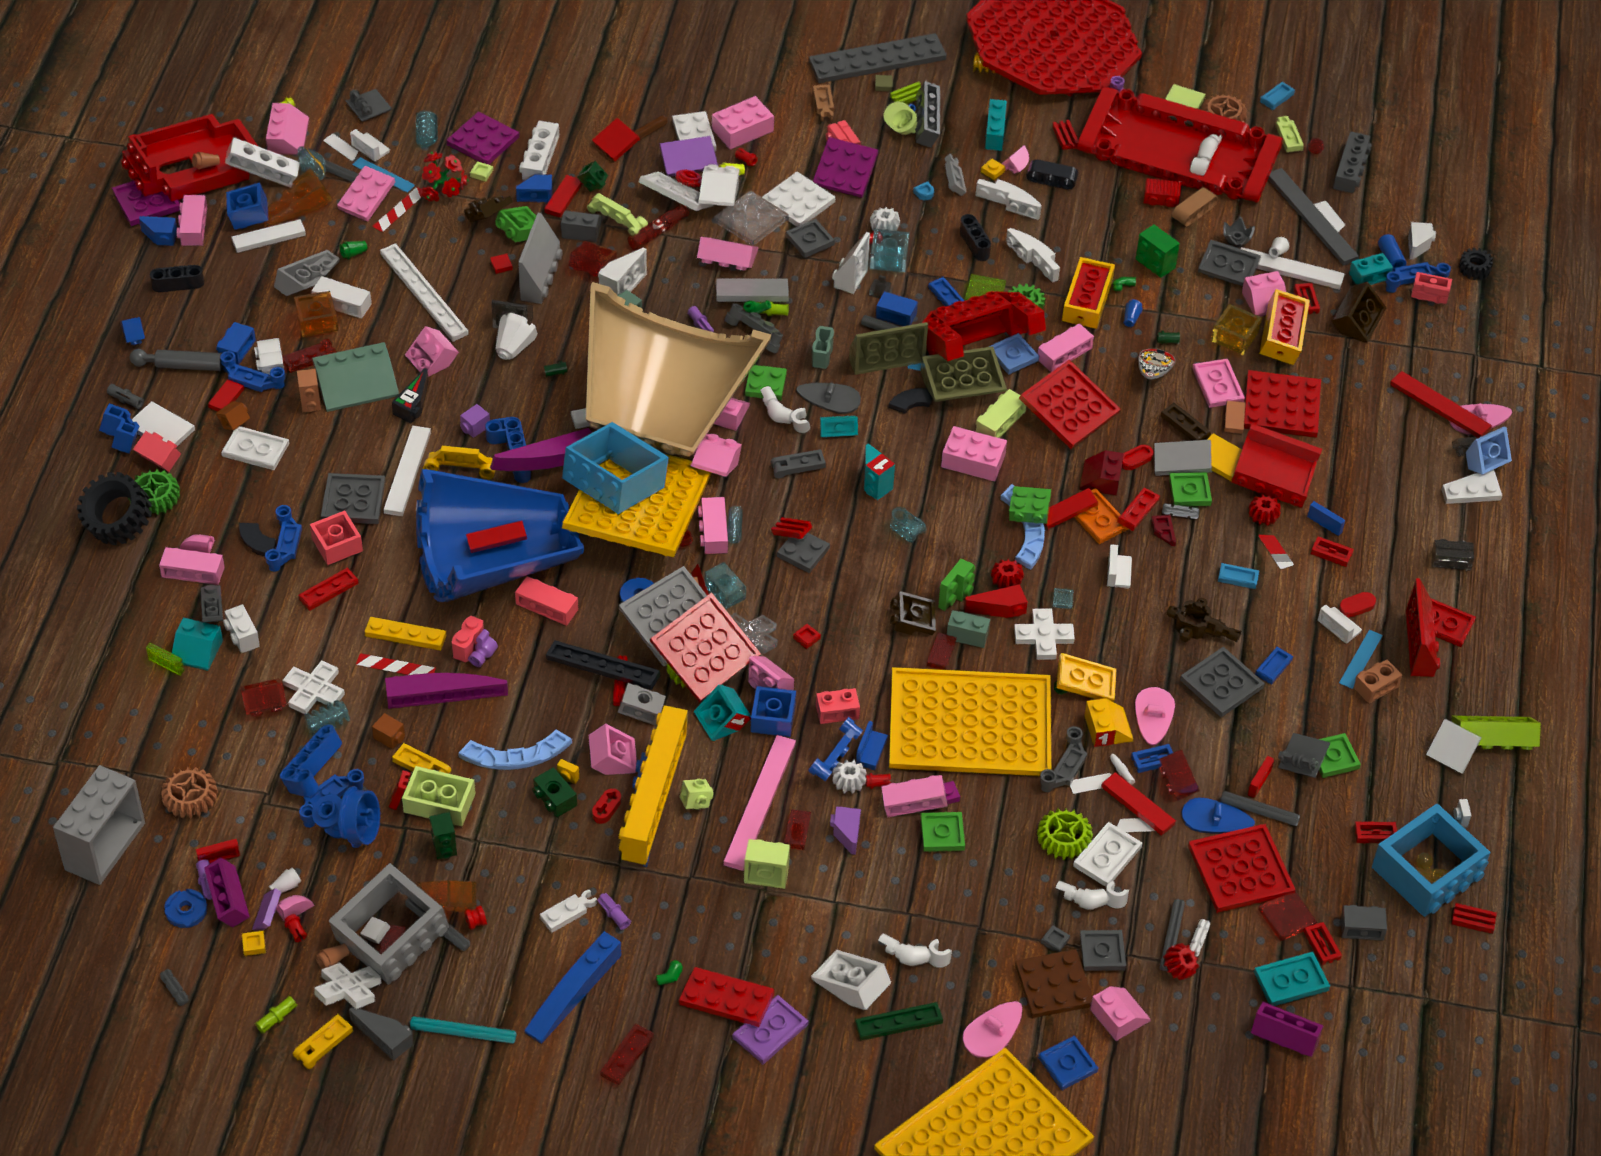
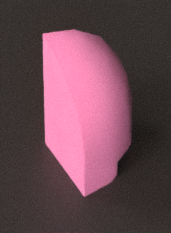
[1001,145,1029,173]
[180,534,215,553]
[276,895,314,920]

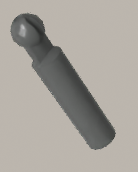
[130,349,223,371]

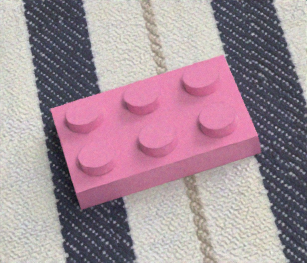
[337,166,395,221]

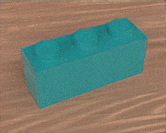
[985,99,1007,151]

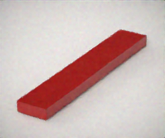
[1390,371,1492,438]

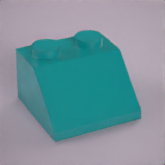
[171,617,223,671]

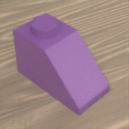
[830,806,861,855]

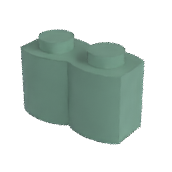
[812,326,834,369]

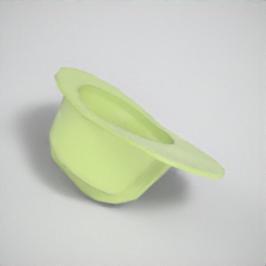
[884,101,917,135]

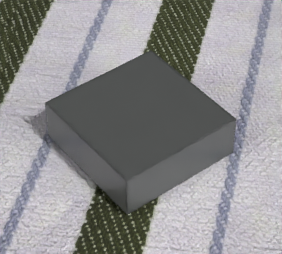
[1041,925,1070,953]

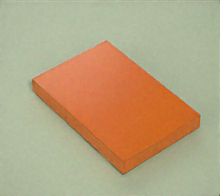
[1074,488,1128,544]

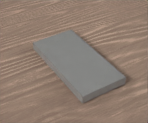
[716,279,789,302]

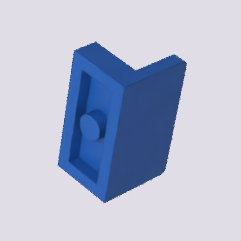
[856,721,888,770]

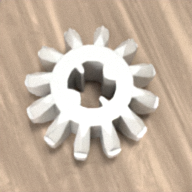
[870,207,900,236]
[832,759,867,794]

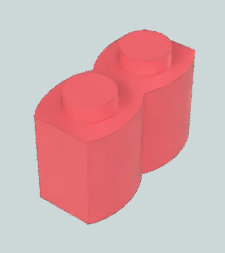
[452,616,484,663]

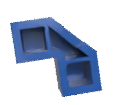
[99,403,140,454]

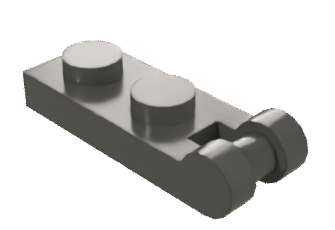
[770,449,826,478]

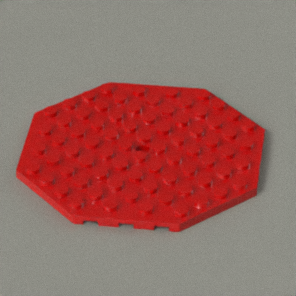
[966,0,1142,95]

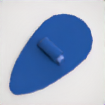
[1182,798,1255,834]

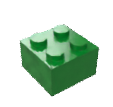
[1135,224,1180,278]

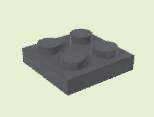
[786,219,835,258]
[777,533,830,573]
[1080,930,1126,971]

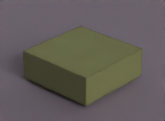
[875,75,893,91]

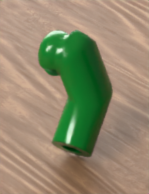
[1112,277,1136,291]
[743,300,771,314]
[656,960,683,986]

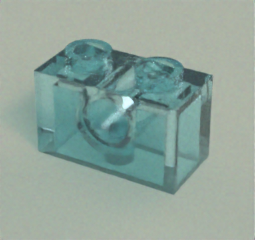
[704,562,746,609]

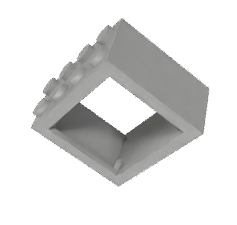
[53,765,145,885]
[328,863,449,985]

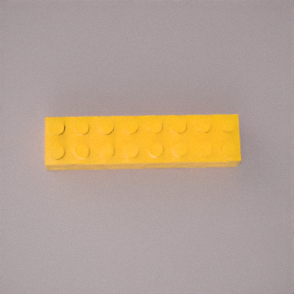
[619,705,688,865]

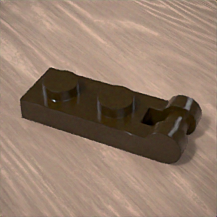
[1161,403,1211,441]

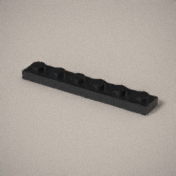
[546,640,661,690]

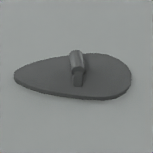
[797,383,861,414]

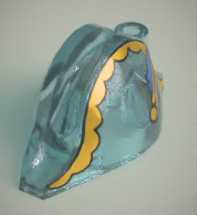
[297,146,325,180]

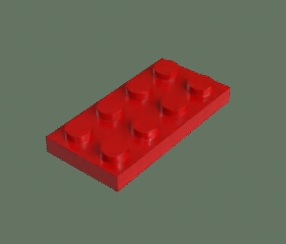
[679,967,775,1027]

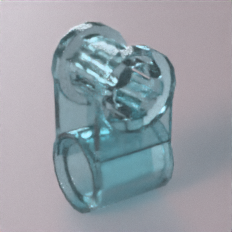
[890,507,926,543]

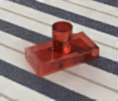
[784,809,811,850]

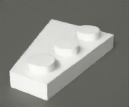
[1442,469,1502,504]

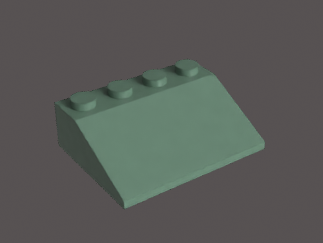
[312,342,399,412]

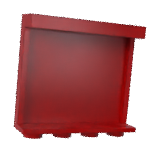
[1231,424,1322,508]

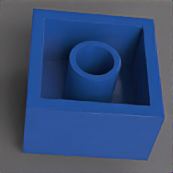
[226,183,268,230]
[751,686,796,737]

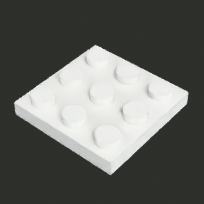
[761,172,835,226]

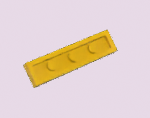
[365,617,446,651]

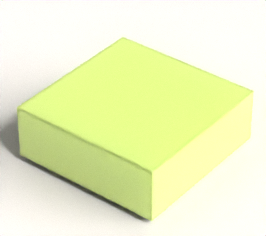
[470,162,493,182]

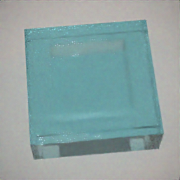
[1053,588,1074,609]

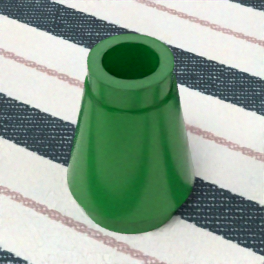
[339,241,367,259]

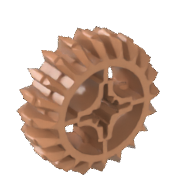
[1201,94,1247,123]
[161,767,218,819]

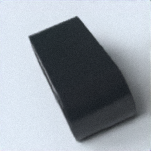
[1026,159,1079,190]
[960,214,991,261]
[150,265,204,292]

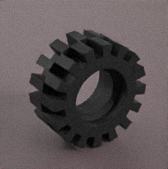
[1459,248,1493,280]

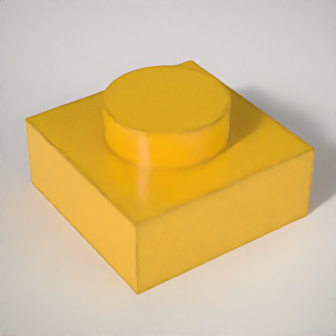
[981,159,1006,180]
[557,759,579,784]
[242,931,266,956]

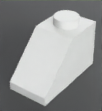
[1408,222,1436,259]

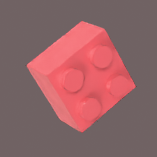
[310,511,363,565]

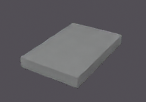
[1155,440,1212,476]

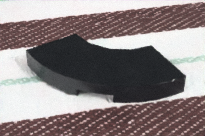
[888,388,934,414]
[239,523,276,556]

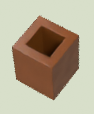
[216,401,250,430]
[372,713,405,749]

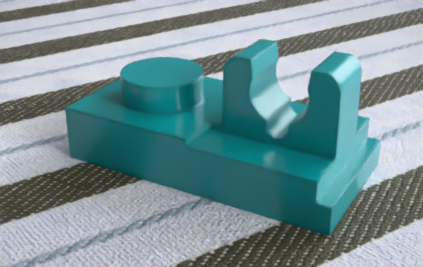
[820,416,858,437]

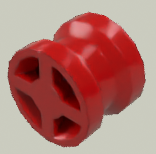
[464,905,487,930]

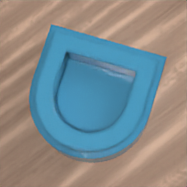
[913,181,934,200]

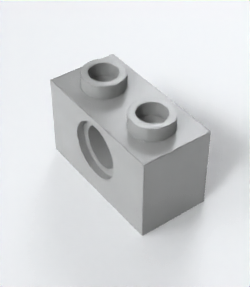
[618,683,666,725]

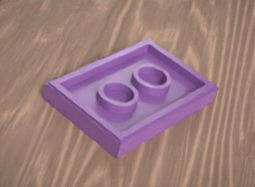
[660,136,718,177]
[733,995,809,1064]

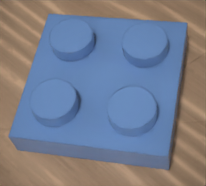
[989,333,1039,374]

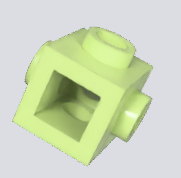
[680,779,713,809]

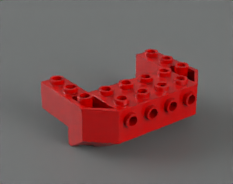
[922,291,1046,361]

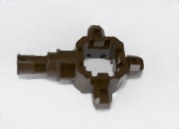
[1167,597,1242,642]

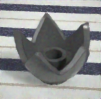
[1223,216,1255,248]

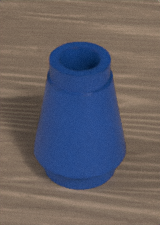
[1124,299,1143,327]

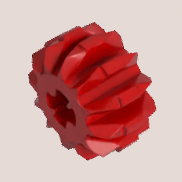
[1249,494,1281,526]
[991,558,1024,589]
[1163,943,1199,980]

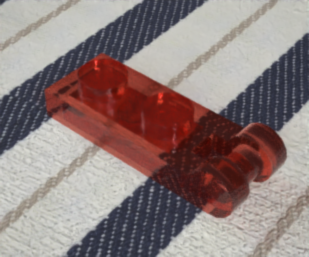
[282,339,337,373]

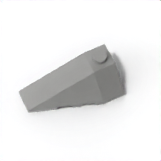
[274,250,340,296]

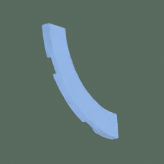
[1000,484,1044,570]
[458,729,572,770]

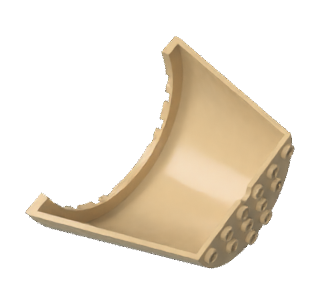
[586,282,771,457]

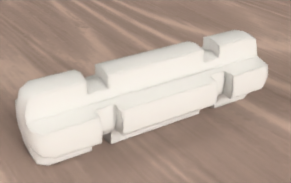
[1190,919,1210,957]

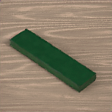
[855,1002,943,1041]

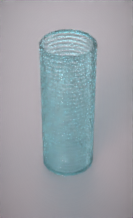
[727,506,743,543]

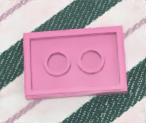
[1192,359,1245,408]

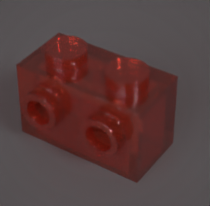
[1159,749,1200,800]

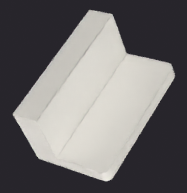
[350,129,390,162]
[1107,545,1132,588]
[1318,605,1362,644]

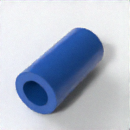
[1378,234,1407,272]

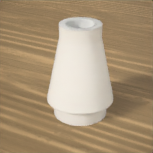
[1269,237,1289,257]
[269,868,301,893]

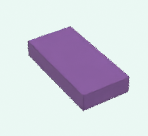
[252,888,281,932]

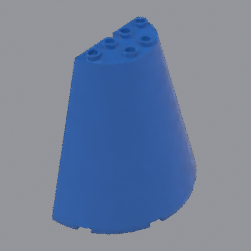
[416,469,584,602]

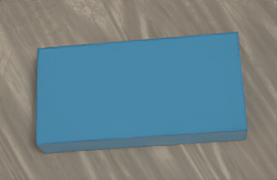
[1260,82,1295,110]
[1218,563,1259,589]

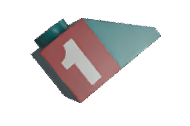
[864,443,895,501]
[693,684,751,741]

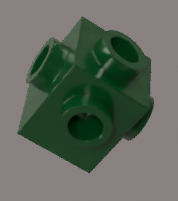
[577,161,609,192]

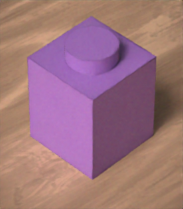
[460,404,490,438]

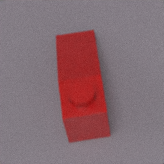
[964,584,1028,618]

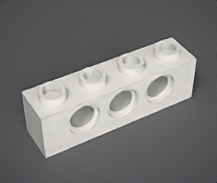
[519,121,559,180]
[225,138,300,188]

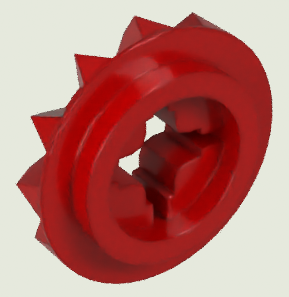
[675,169,702,188]

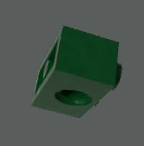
[533,767,577,818]
[429,812,457,860]

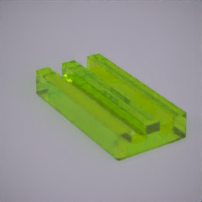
[146,643,185,675]

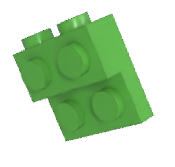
[495,206,536,242]
[1009,486,1051,524]
[938,559,976,611]

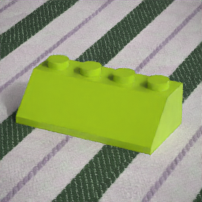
[1452,715,1541,750]

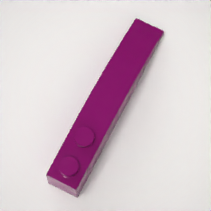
[490,428,592,471]
[385,673,508,709]

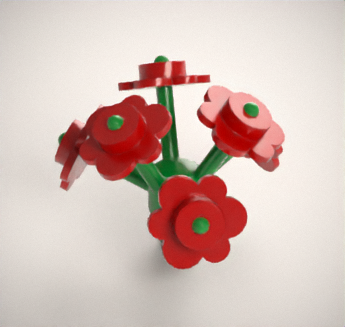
[421,151,469,202]

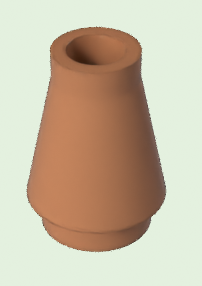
[192,152,220,169]
[316,944,349,969]

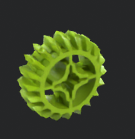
[1037,808,1093,861]

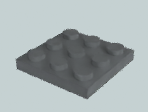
[321,473,386,524]
[1180,647,1265,717]

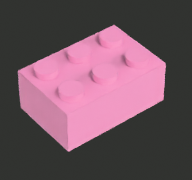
[712,96,774,149]
[941,426,1007,482]

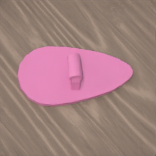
[1449,404,1512,434]
[1135,687,1175,746]
[963,1001,1022,1058]

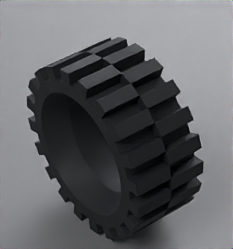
[77,472,152,545]

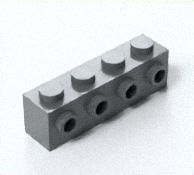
[1333,131,1372,193]

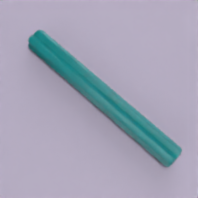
[410,1016,516,1043]

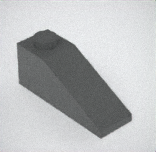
[349,1007,413,1061]

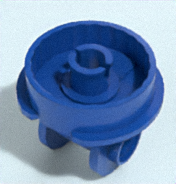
[312,786,380,848]

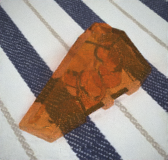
[263,168,333,227]

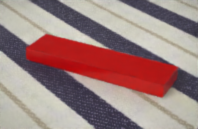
[1101,772,1176,835]

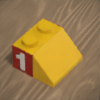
[1084,698,1133,747]

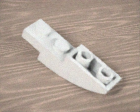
[976,179,1041,220]
[1006,228,1060,282]

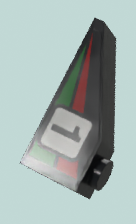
[392,368,429,424]

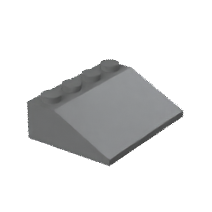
[519,213,563,304]

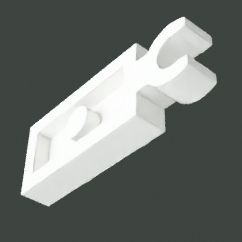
[540,890,597,933]

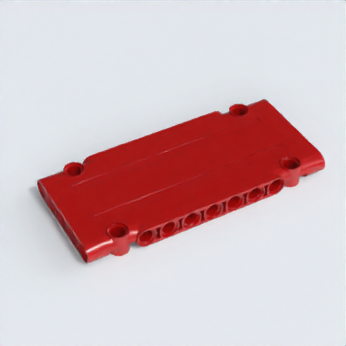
[1077,86,1283,203]

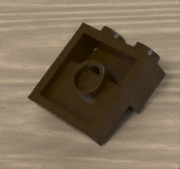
[464,195,513,222]
[890,591,936,635]

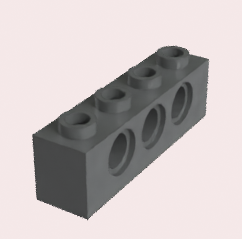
[916,81,940,148]

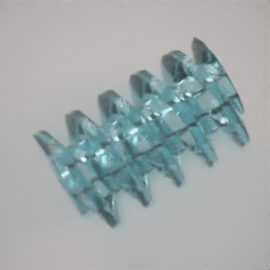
[416,111,438,148]
[304,700,350,735]

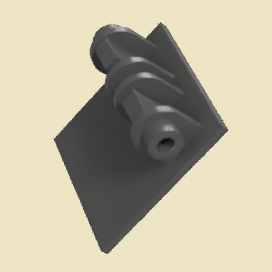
[346,89,392,122]
[1278,733,1330,778]

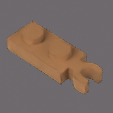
[813,85,834,122]

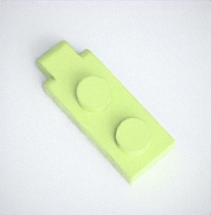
[1276,116,1304,152]

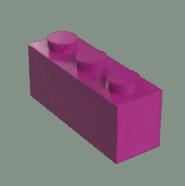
[204,858,249,927]
[1251,1002,1323,1057]

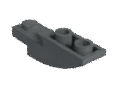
[201,585,223,623]

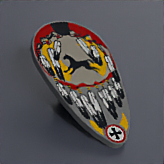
[1138,349,1175,379]

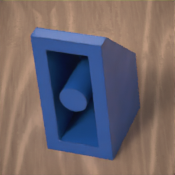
[516,175,553,202]
[139,216,177,246]
[120,317,145,345]

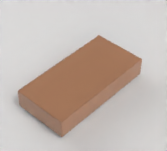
[1224,401,1245,434]

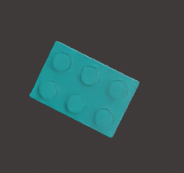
[1254,952,1330,1006]

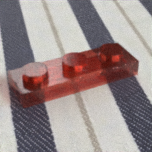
[600,1023,654,1086]

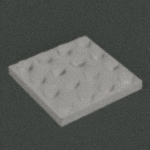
[619,566,707,667]

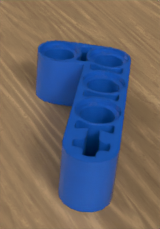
[485,417,531,483]
[280,725,342,797]

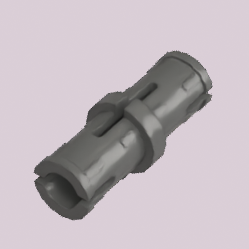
[107,384,144,409]

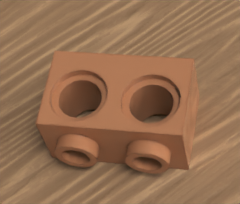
[297,369,321,412]
[1354,659,1402,704]

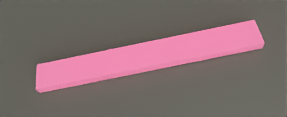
[724,735,796,871]

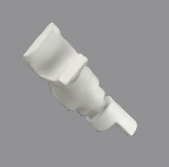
[1190,134,1222,176]
[760,386,810,433]
[1056,881,1129,910]
[878,934,952,967]

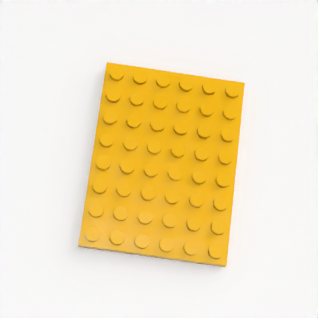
[562,453,712,557]
[889,667,1051,776]
[874,1048,1094,1156]

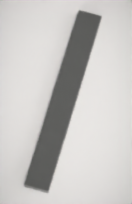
[1268,168,1359,266]

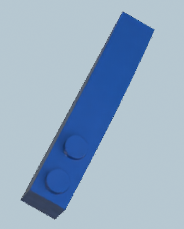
[524,931,621,1044]

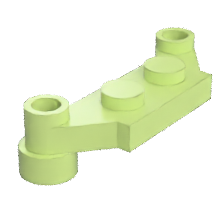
[587,193,649,237]

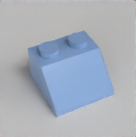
[1466,426,1512,475]

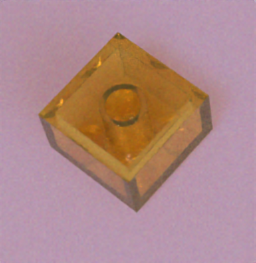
[1211,304,1262,355]

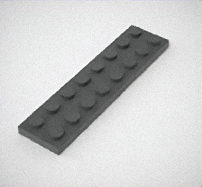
[809,33,946,83]

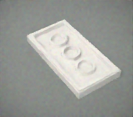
[639,172,714,211]

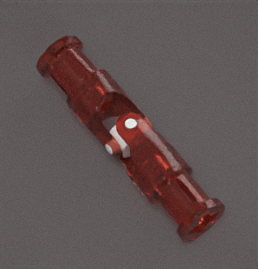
[627,203,690,251]

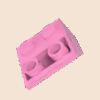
[405,326,459,377]
[749,656,794,690]

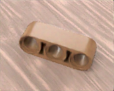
[1172,188,1218,226]

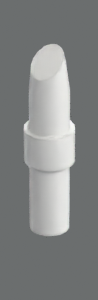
[1110,754,1135,785]

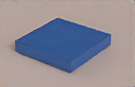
[1038,1035,1098,1090]

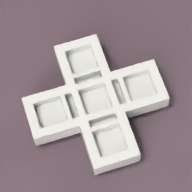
[1014,609,1075,660]
[283,660,345,714]
[314,963,381,1009]

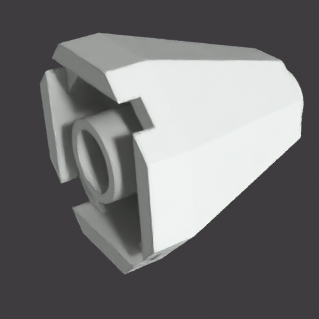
[496,313,537,360]

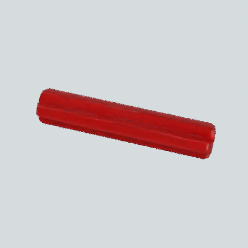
[613,655,628,706]

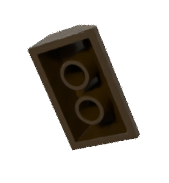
[1332,281,1387,343]

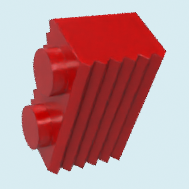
[1143,178,1181,207]

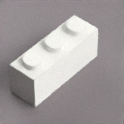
[312,276,372,319]

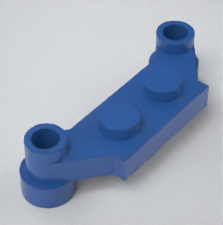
[1386,262,1451,293]
[220,351,285,392]
[265,505,302,572]
[808,716,863,781]
[299,769,364,828]

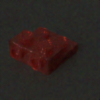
[569,241,617,276]

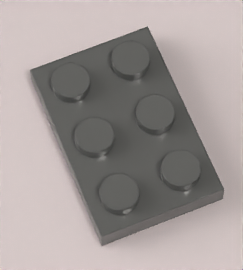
[1198,240,1261,286]

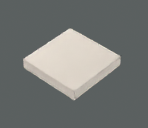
[1426,719,1481,773]

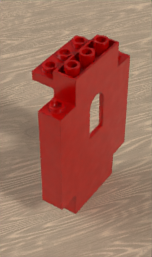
[121,114,259,202]

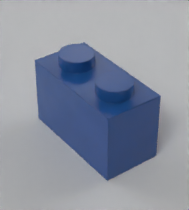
[876,291,918,326]
[216,322,256,365]

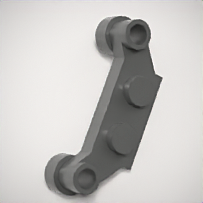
[724,304,783,353]
[1040,726,1088,792]

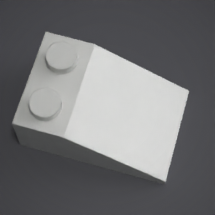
[699,164,740,206]
[832,232,870,294]
[598,248,647,295]
[811,950,891,1010]

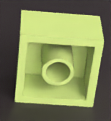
[744,839,790,889]

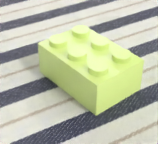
[402,766,475,826]

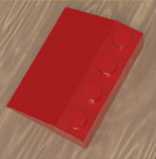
[1405,578,1440,677]

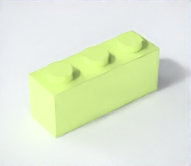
[975,389,1026,438]

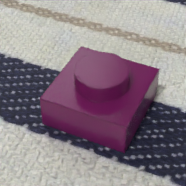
[944,781,960,805]

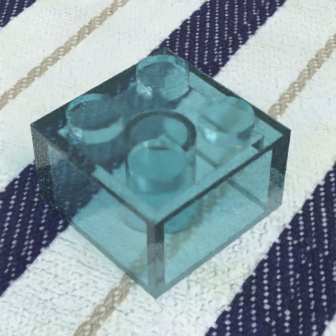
[870,229,910,272]

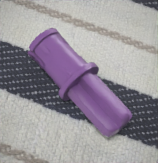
[687,306,714,332]
[196,860,212,900]
[597,893,631,930]

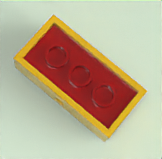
[1062,257,1115,329]
[1260,289,1309,365]

